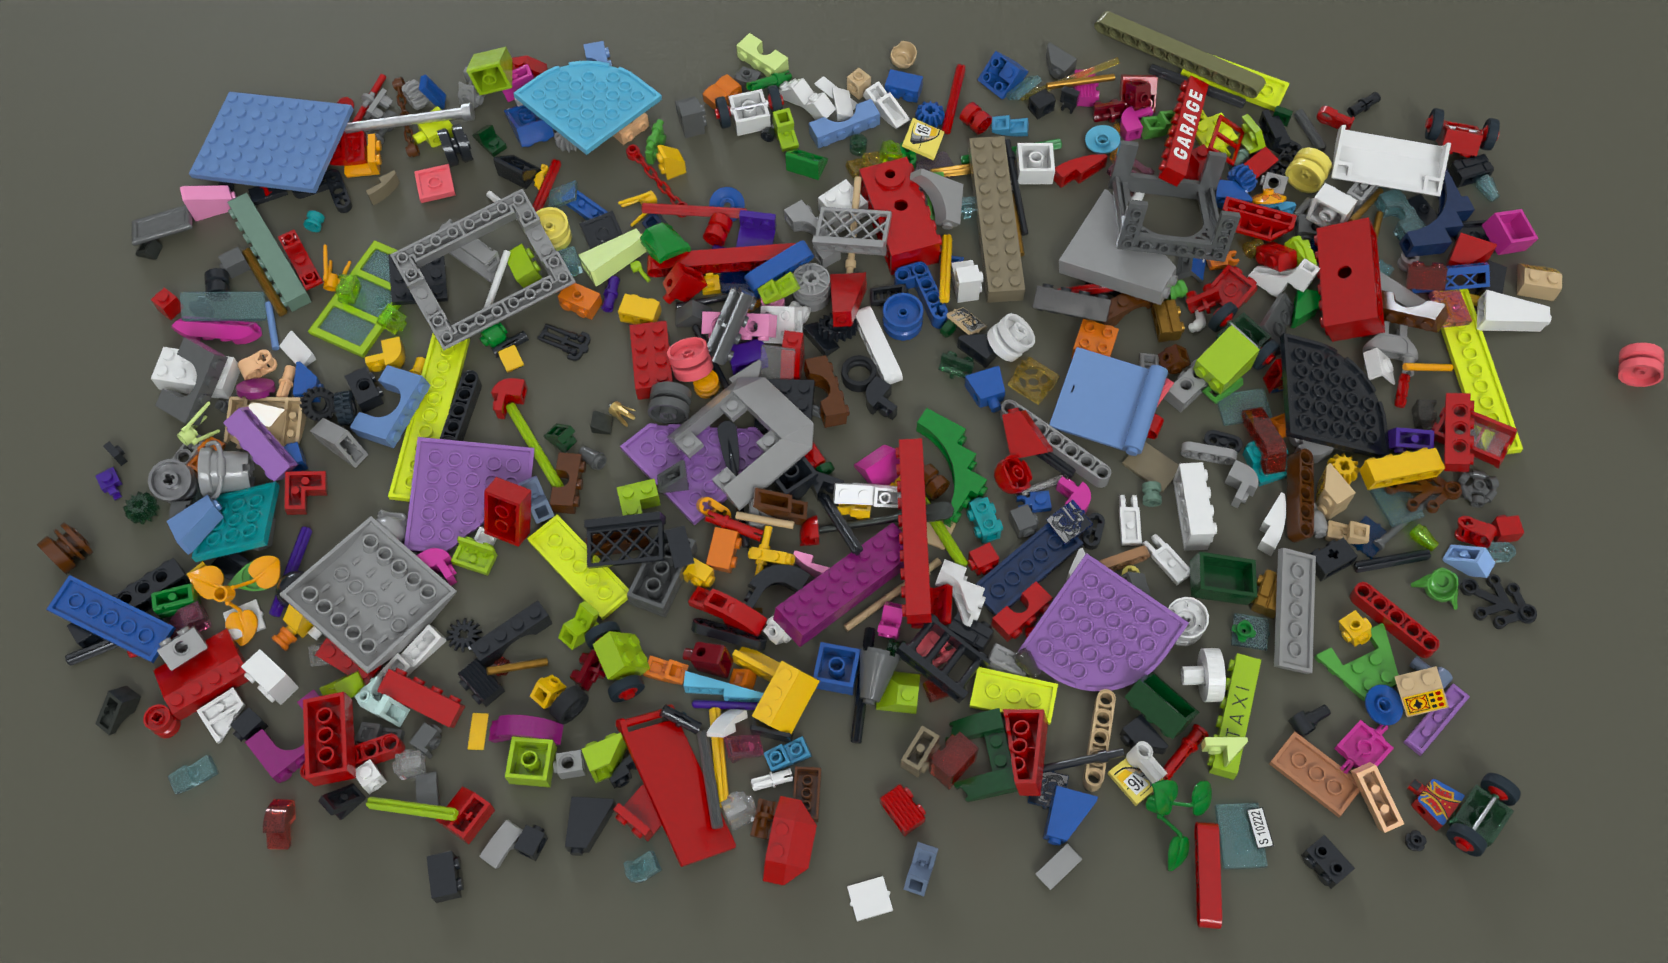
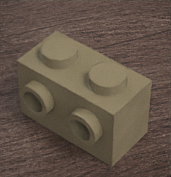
[900,726,941,777]

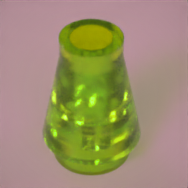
[1409,523,1439,552]

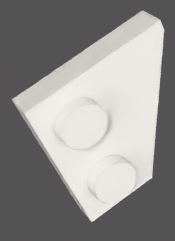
[196,688,245,744]

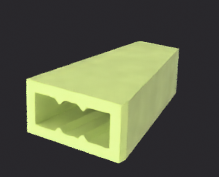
[578,229,647,286]

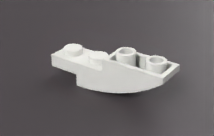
[833,483,901,508]

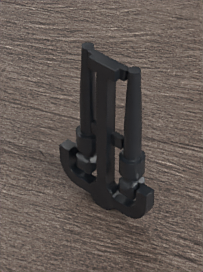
[537,324,591,361]

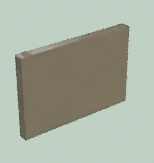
[1122,442,1179,493]

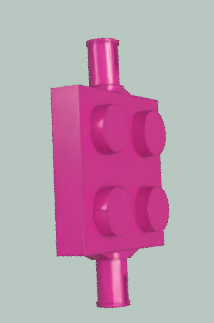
[1334,720,1394,774]

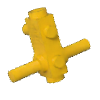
[748,526,795,575]

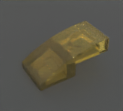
[845,151,885,178]

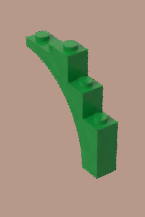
[916,408,988,528]

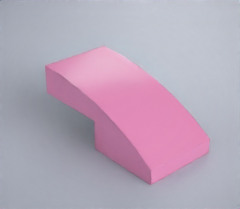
[794,551,830,578]

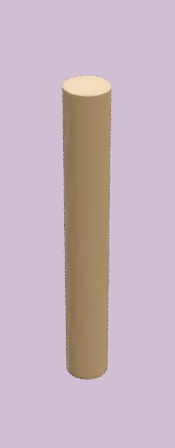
[735,511,795,529]

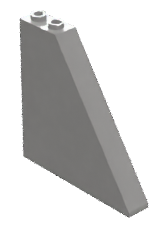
[1059,189,1178,305]

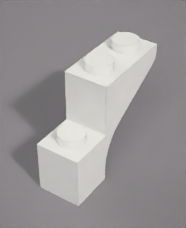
[779,78,836,120]
[1247,259,1320,298]
[935,559,986,627]

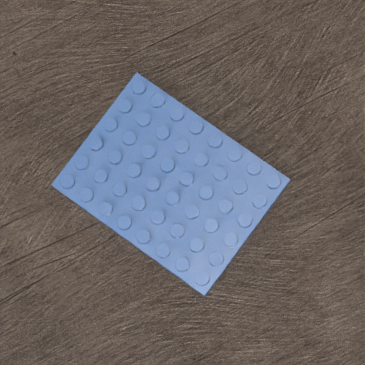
[189,92,354,193]

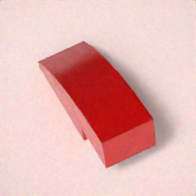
[1053,154,1108,188]

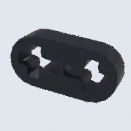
[1082,513,1105,550]

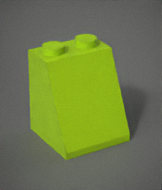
[466,47,512,95]
[1193,325,1260,394]

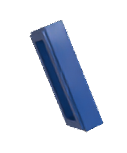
[419,75,446,109]

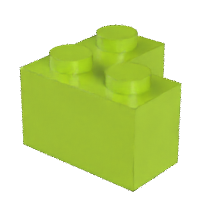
[617,479,661,516]

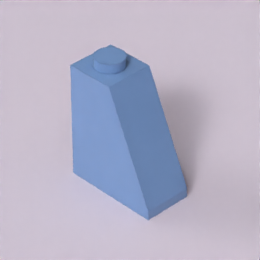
[167,495,224,555]

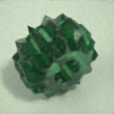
[123,491,160,525]

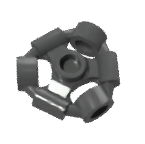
[1457,470,1499,508]

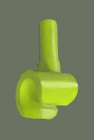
[630,261,651,282]

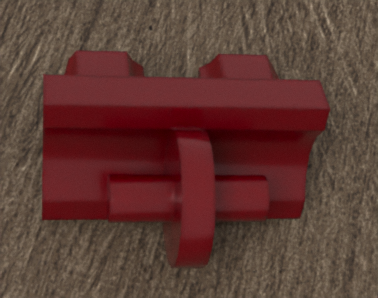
[1093,99,1125,123]
[570,650,606,691]

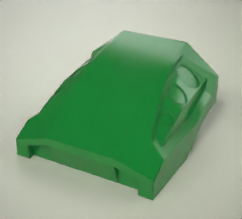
[640,222,691,264]

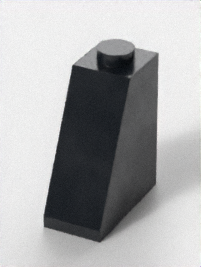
[565,797,616,856]

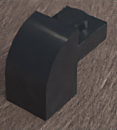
[866,376,897,420]

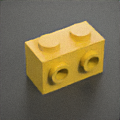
[618,294,662,324]

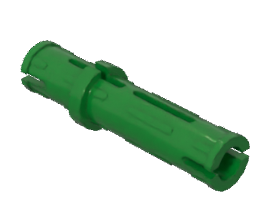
[746,70,792,92]

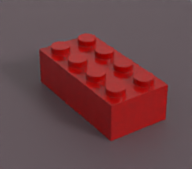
[630,321,674,400]
[303,692,356,786]

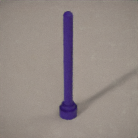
[691,700,759,710]

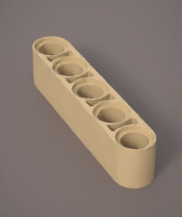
[1083,689,1116,792]

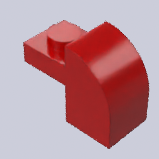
[491,378,528,419]

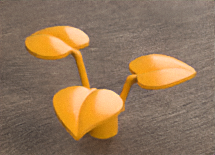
[188,556,280,646]

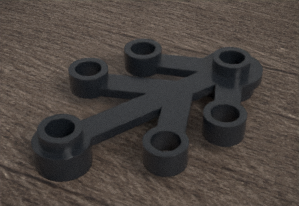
[1460,574,1537,629]

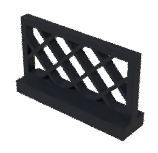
[584,511,666,569]

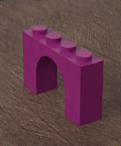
[245,689,320,784]

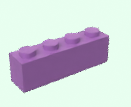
[223,407,298,481]

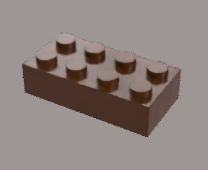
[793,766,821,822]

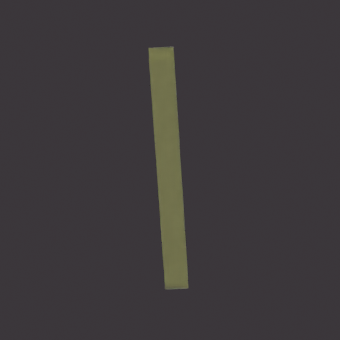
[1094,11,1266,98]

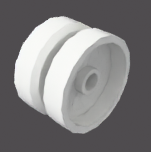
[987,313,1035,362]

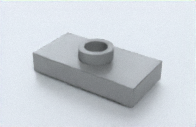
[988,643,1031,677]

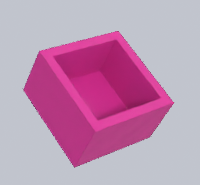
[1482,209,1539,255]

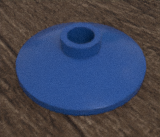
[709,187,745,221]
[1365,685,1403,726]

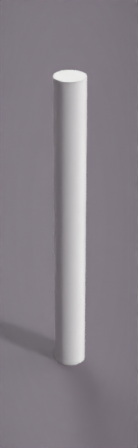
[483,250,511,309]

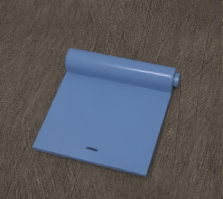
[1049,347,1168,456]

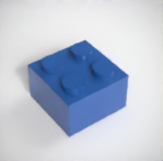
[813,642,861,695]

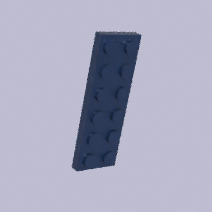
[975,521,1083,616]

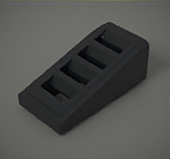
[870,284,909,306]

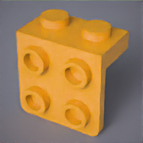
[344,134,382,178]

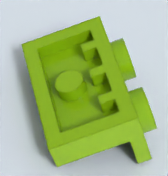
[1237,114,1266,154]

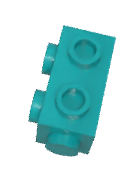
[966,497,1003,544]

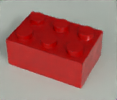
[484,477,531,547]

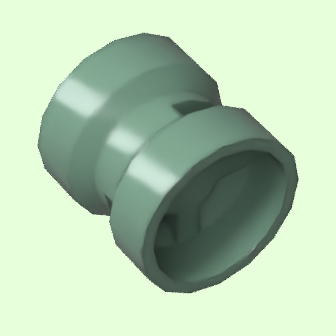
[1142,481,1162,507]

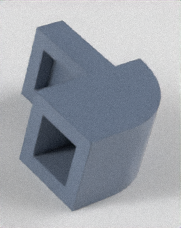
[518,476,554,524]
[903,842,938,896]

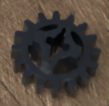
[818,313,858,342]

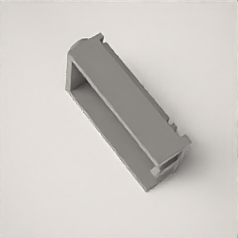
[439,219,500,283]

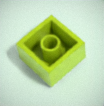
[505,737,557,787]

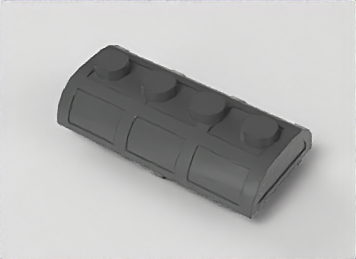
[707,287,756,365]

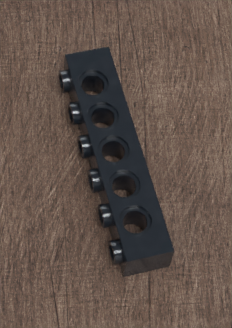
[67,558,191,648]

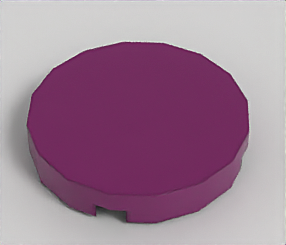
[236,378,275,400]

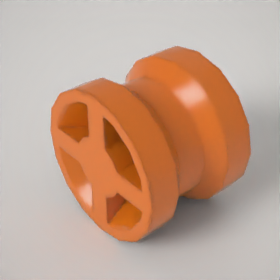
[271,626,298,651]

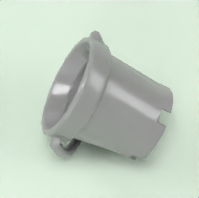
[197,440,255,500]

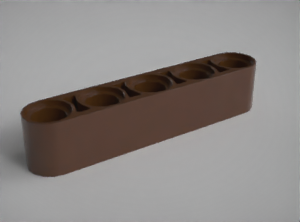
[1287,448,1314,543]

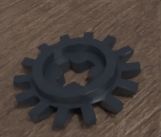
[446,618,482,652]

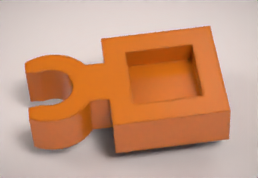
[1206,250,1240,270]

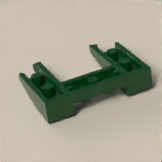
[945,708,1018,802]

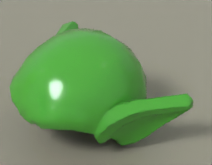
[1411,568,1459,610]

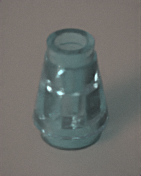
[1476,174,1500,202]

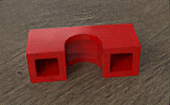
[991,581,1053,642]

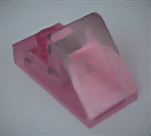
[724,735,764,763]

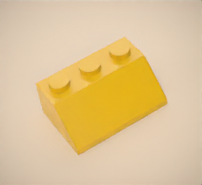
[752,661,820,734]

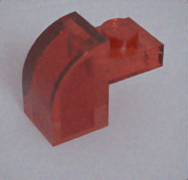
[263,799,296,849]

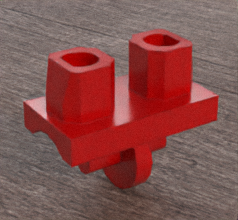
[1186,283,1222,314]

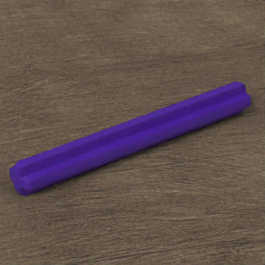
[269,526,312,617]

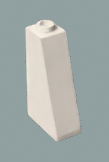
[1477,290,1552,332]

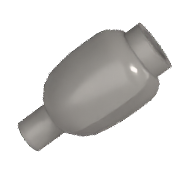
[1313,503,1328,538]

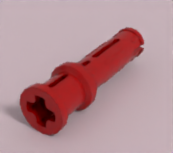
[1163,724,1209,780]

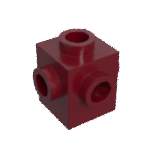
[1125,80,1151,109]

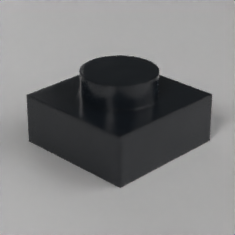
[103,441,128,466]

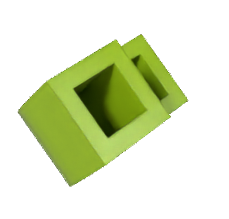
[772,108,799,152]
[558,601,599,650]

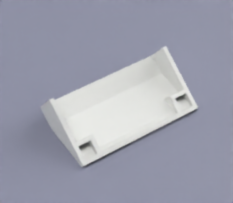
[1331,125,1451,197]

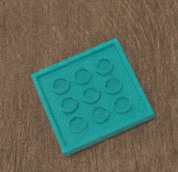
[191,481,280,562]

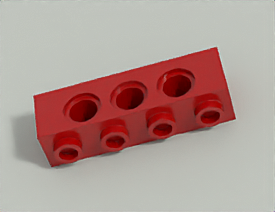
[1444,393,1474,472]

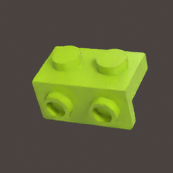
[451,536,498,576]

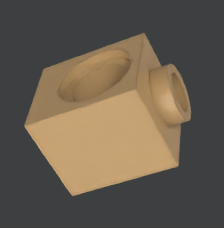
[847,68,871,100]

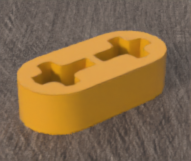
[696,497,731,518]

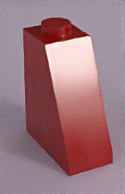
[780,330,805,380]
[1002,407,1053,459]

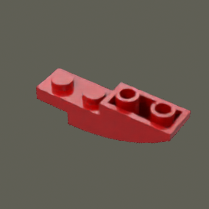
[688,586,768,636]

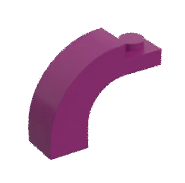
[488,715,564,746]

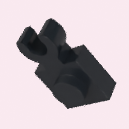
[1060,86,1080,114]

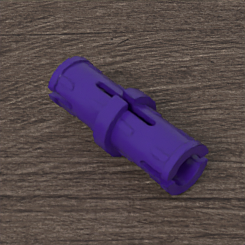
[601,276,620,312]

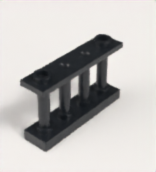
[894,614,991,704]

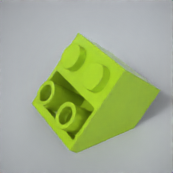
[581,732,627,783]

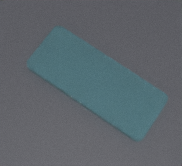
[180,292,267,321]

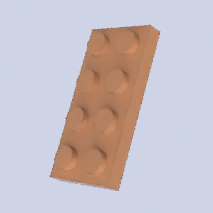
[1269,731,1360,818]

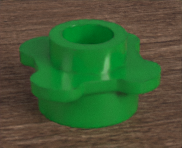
[1232,620,1256,642]

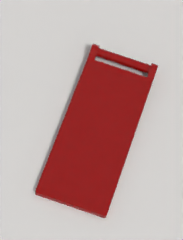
[616,704,736,867]

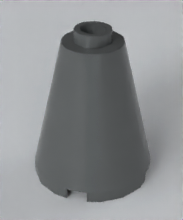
[860,647,900,705]

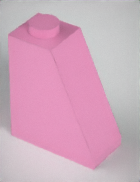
[180,185,237,221]

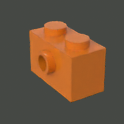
[558,283,603,320]
[706,527,742,573]

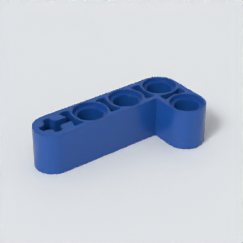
[744,240,814,299]
[894,262,948,329]

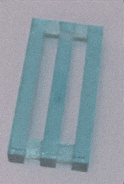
[1006,75,1042,100]

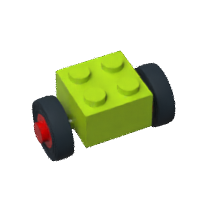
[585,621,650,703]

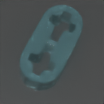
[1486,542,1516,563]

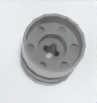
[793,263,830,312]

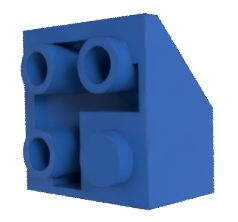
[977,51,1029,99]

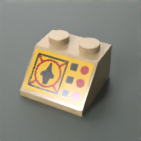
[1517,263,1562,301]
[1315,463,1356,521]
[1394,666,1449,717]

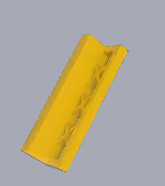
[732,647,780,682]

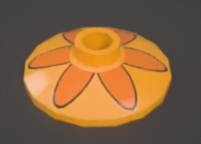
[1252,188,1287,204]

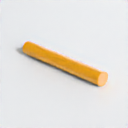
[1402,363,1454,371]

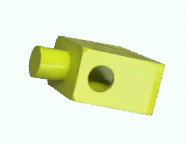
[412,106,454,148]

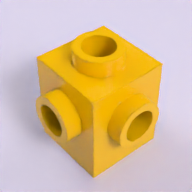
[1339,610,1372,647]
[529,674,567,709]

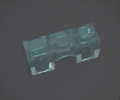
[1375,189,1425,241]

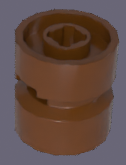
[924,463,950,500]

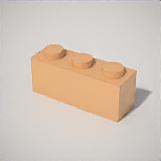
[1351,762,1404,833]

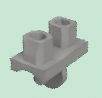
[361,88,393,120]

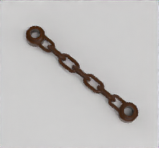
[392,77,420,158]

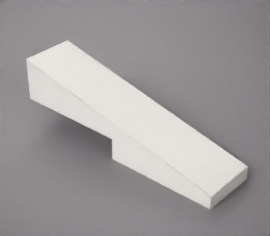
[377,624,446,696]

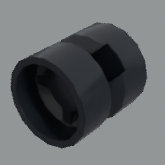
[204,268,230,302]

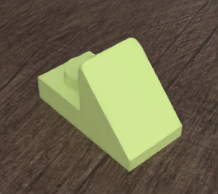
[1201,737,1248,767]

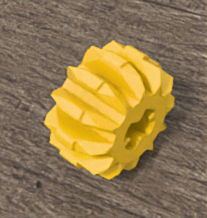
[1325,453,1360,485]

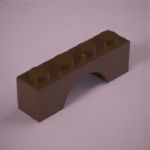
[1382,290,1449,333]
[1096,293,1153,327]
[804,355,850,428]

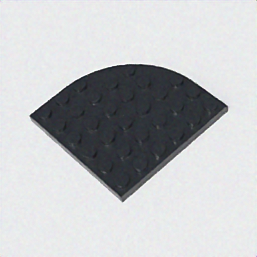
[1280,333,1390,459]

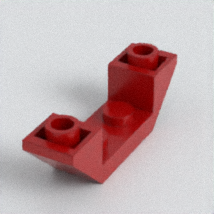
[278,229,323,291]

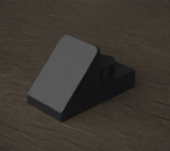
[811,471,844,501]
[318,784,366,820]

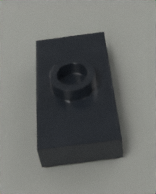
[1404,194,1437,227]

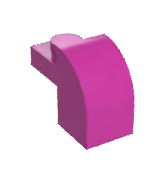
[1119,106,1153,141]
[1056,476,1091,520]
[417,548,457,586]
[877,601,903,640]

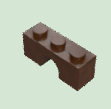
[549,452,586,514]

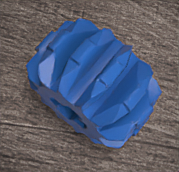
[915,100,945,128]
[1227,163,1258,193]

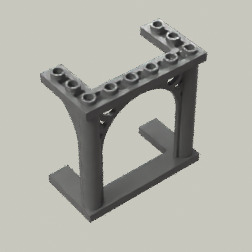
[1108,140,1241,262]

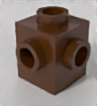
[1158,344,1191,374]

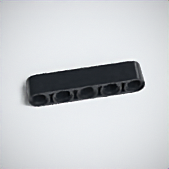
[440,370,482,441]

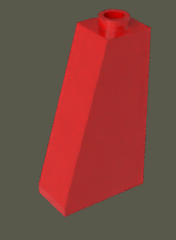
[830,272,867,327]

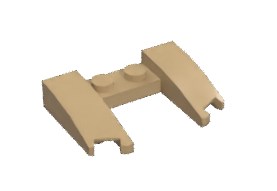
[224,396,306,450]

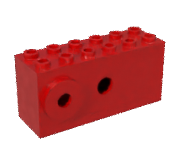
[859,157,942,275]
[1314,217,1385,342]

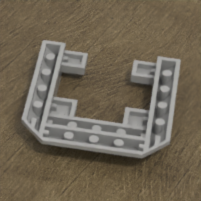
[667,377,814,511]

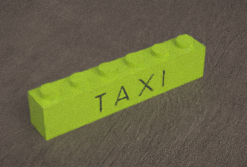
[1207,653,1261,780]

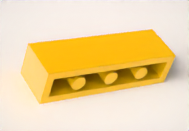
[1359,448,1445,490]

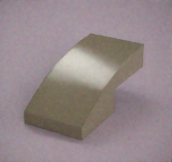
[366,170,400,206]

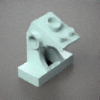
[354,676,410,727]

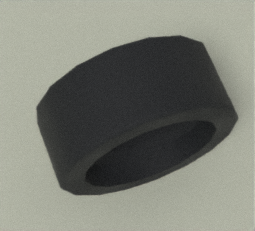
[841,355,877,392]
[550,685,589,725]

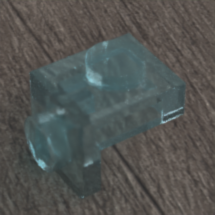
[623,851,662,883]

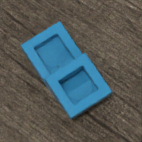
[992,115,1029,136]

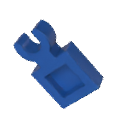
[1016,490,1052,513]

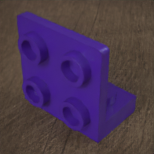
[736,210,777,247]

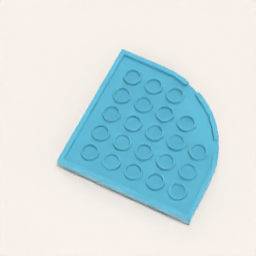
[514,61,662,155]

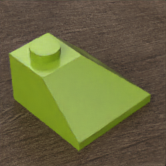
[876,671,920,714]

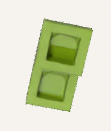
[758,272,800,305]

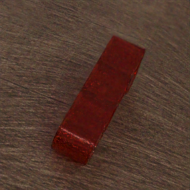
[1241,407,1287,475]

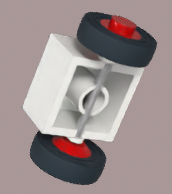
[714,85,784,136]

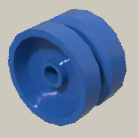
[883,293,924,341]

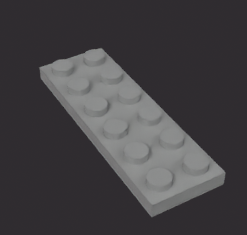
[1274,548,1316,674]

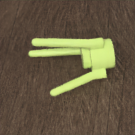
[177,401,220,446]

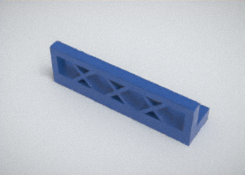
[1410,262,1490,293]

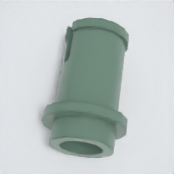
[1228,149,1249,169]

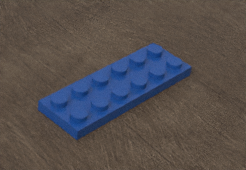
[46,575,176,664]

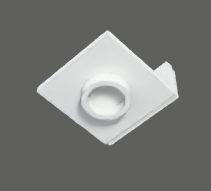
[1363,348,1395,385]

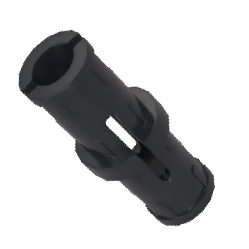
[1347,92,1381,118]
[491,330,529,358]
[659,704,702,735]

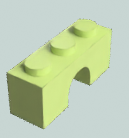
[736,33,789,77]

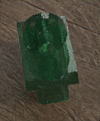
[938,351,975,379]

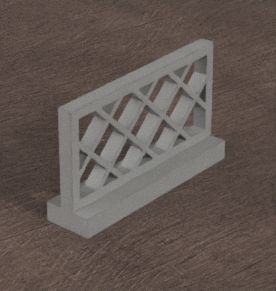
[812,207,892,256]

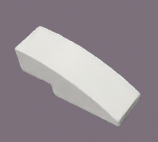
[863,81,910,129]
[1257,492,1286,556]

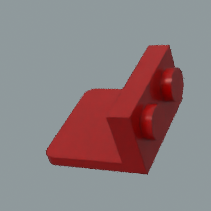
[613,784,662,842]

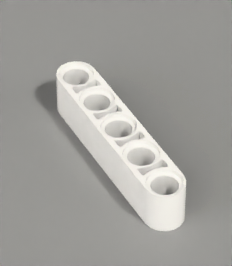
[855,306,903,385]

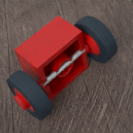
[1425,108,1500,157]

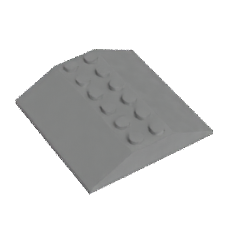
[280,516,457,674]

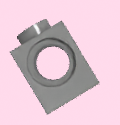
[1259,172,1288,195]
[553,750,586,779]

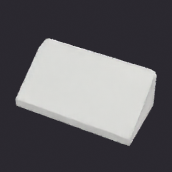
[832,87,854,121]
[279,330,316,367]

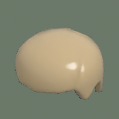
[890,41,917,69]

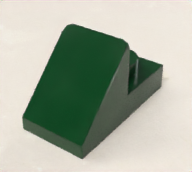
[472,125,507,157]
[544,423,577,453]

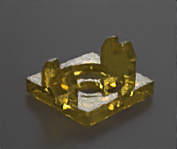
[1008,357,1060,405]

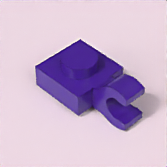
[95,467,122,500]

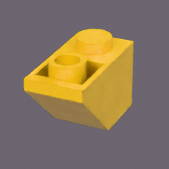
[656,145,687,180]

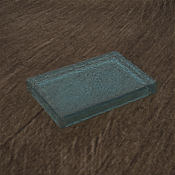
[1215,803,1268,869]

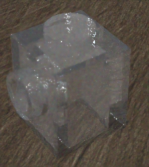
[393,750,426,780]

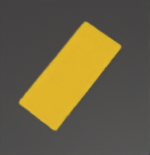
[467,713,489,750]

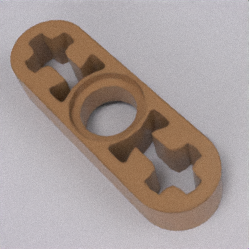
[1099,546,1150,571]

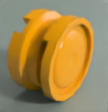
[693,370,720,399]

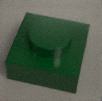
[1272,106,1293,127]

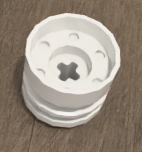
[1168,597,1209,646]

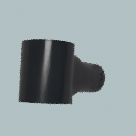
[1288,704,1331,737]

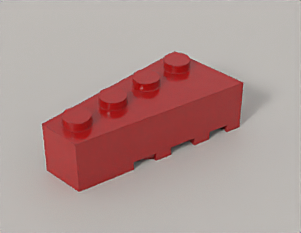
[1003,709,1048,796]

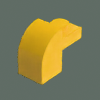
[365,336,406,372]

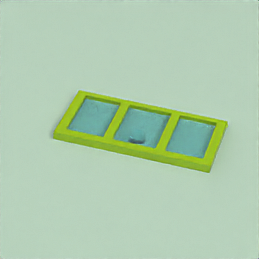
[308,240,401,358]

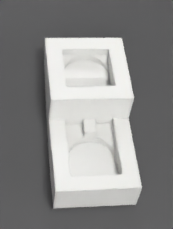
[707,709,748,738]

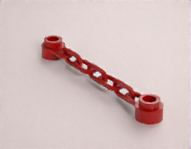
[626,144,688,218]

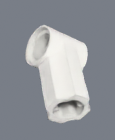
[1126,741,1168,783]

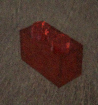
[1405,261,1448,291]

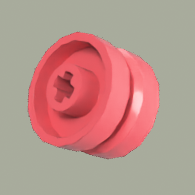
[667,337,714,382]
[1618,343,1664,387]

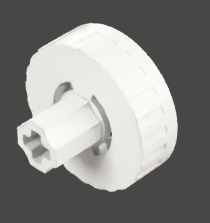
[1180,648,1226,702]

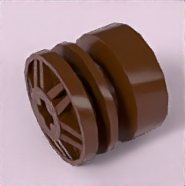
[37,522,94,575]

